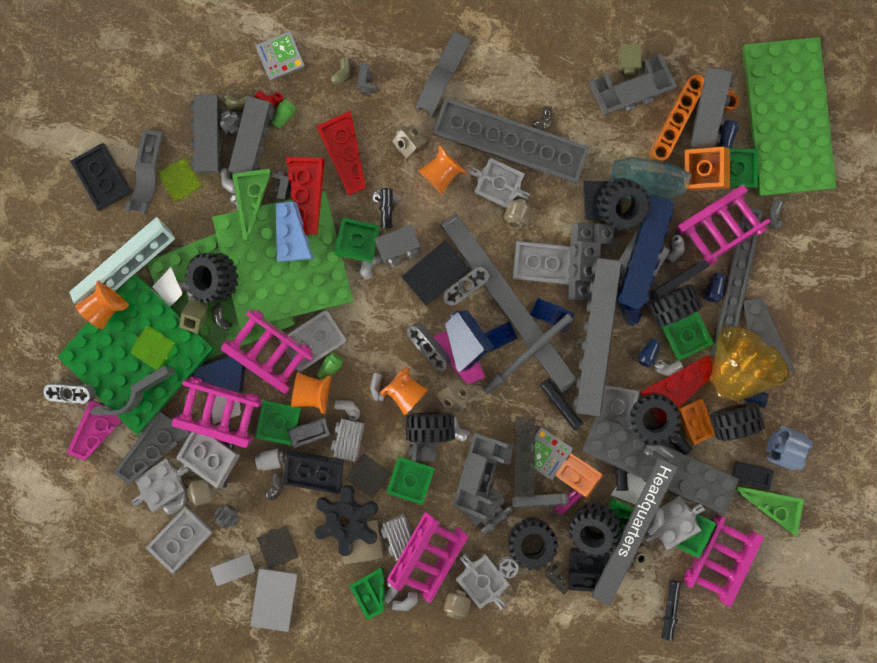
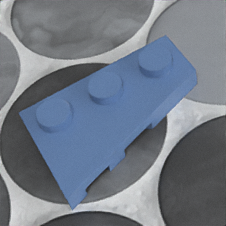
[276,202,315,262]

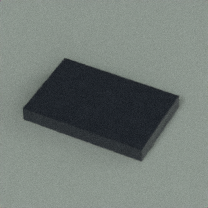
[70,143,132,211]
[402,240,470,306]
[649,260,709,299]
[283,450,345,494]

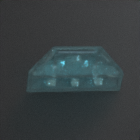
[610,157,691,200]

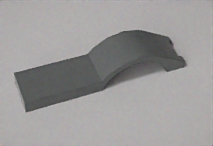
[415,32,471,117]
[125,130,164,215]
[90,366,176,415]

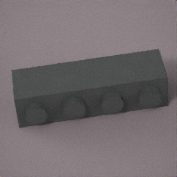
[690,66,735,148]
[191,94,222,175]
[228,96,275,173]

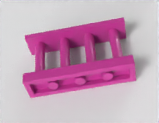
[676,185,770,267]
[221,308,313,394]
[171,377,263,448]
[387,512,469,603]
[684,514,764,607]

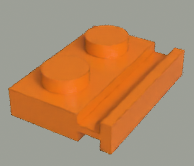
[678,399,715,445]
[555,453,603,498]

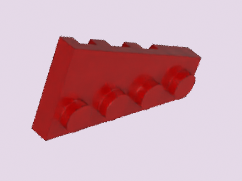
[286,157,325,236]

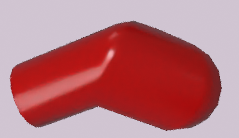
[254,90,283,107]

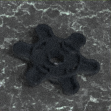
[315,484,379,556]

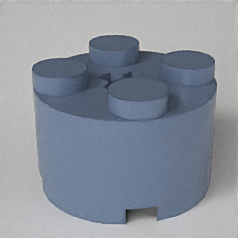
[766,426,813,470]

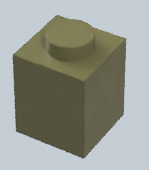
[618,44,641,75]
[179,299,209,334]

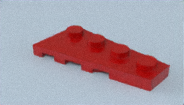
[316,110,366,196]
[640,355,717,425]

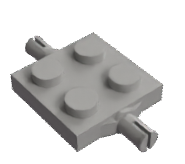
[468,158,530,208]
[131,458,191,512]
[644,496,705,550]
[456,553,510,610]

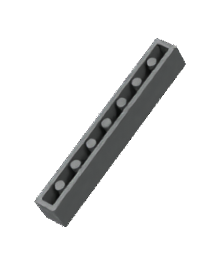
[574,258,623,417]

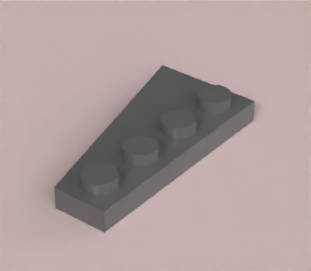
[742,298,795,377]
[113,411,191,484]

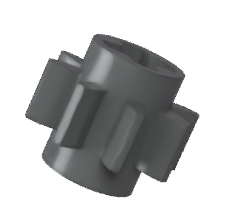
[219,111,241,136]
[214,504,239,529]

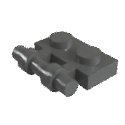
[464,486,513,536]

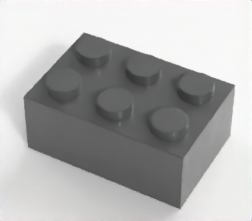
[375,224,422,268]

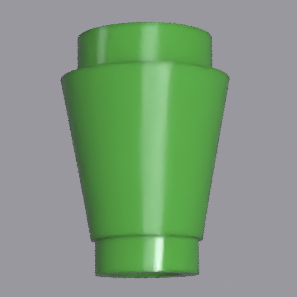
[271,99,297,128]
[317,352,344,379]

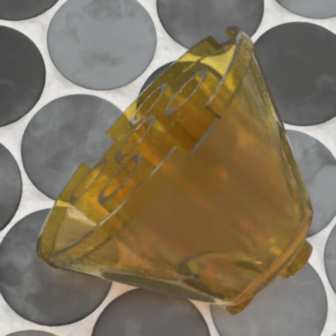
[710,326,789,402]

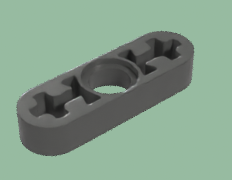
[444,265,492,306]
[407,322,451,372]
[43,382,96,404]
[512,494,569,509]

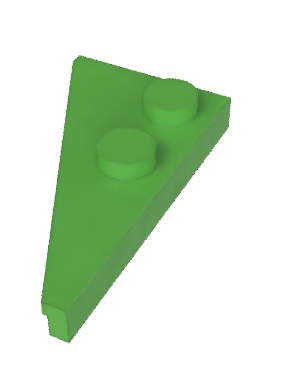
[232,169,271,242]
[735,486,804,536]

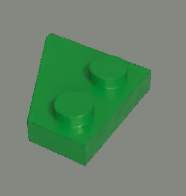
[349,567,385,621]

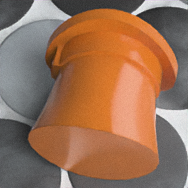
[417,145,467,195]
[75,280,129,330]
[380,366,429,415]
[291,372,332,414]

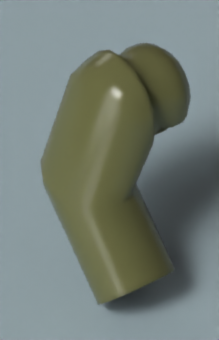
[331,58,350,85]
[223,95,249,111]

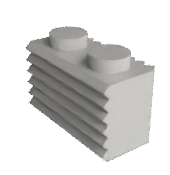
[331,418,365,462]
[381,513,413,560]

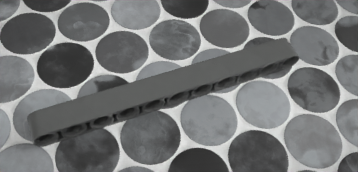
[440,213,577,393]

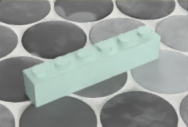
[70,217,175,304]

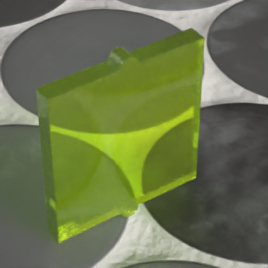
[157,158,202,202]
[130,325,176,370]

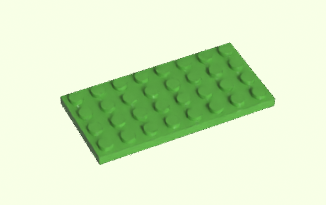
[742,37,837,197]

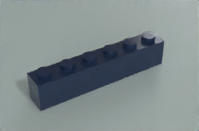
[617,194,675,309]

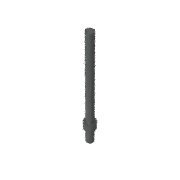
[483,313,573,394]

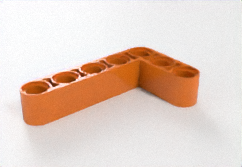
[649,75,740,164]

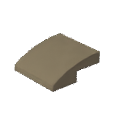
[343,519,385,564]

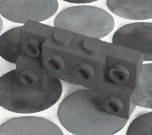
[589,54,677,116]
[568,222,614,301]
[452,433,515,521]

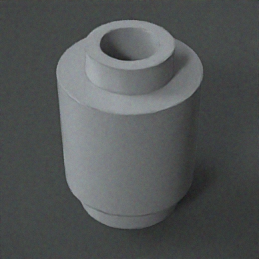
[255,449,285,471]

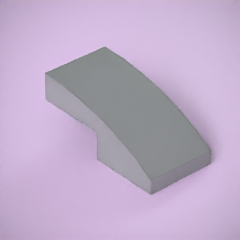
[210,553,255,586]

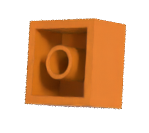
[685,147,730,191]

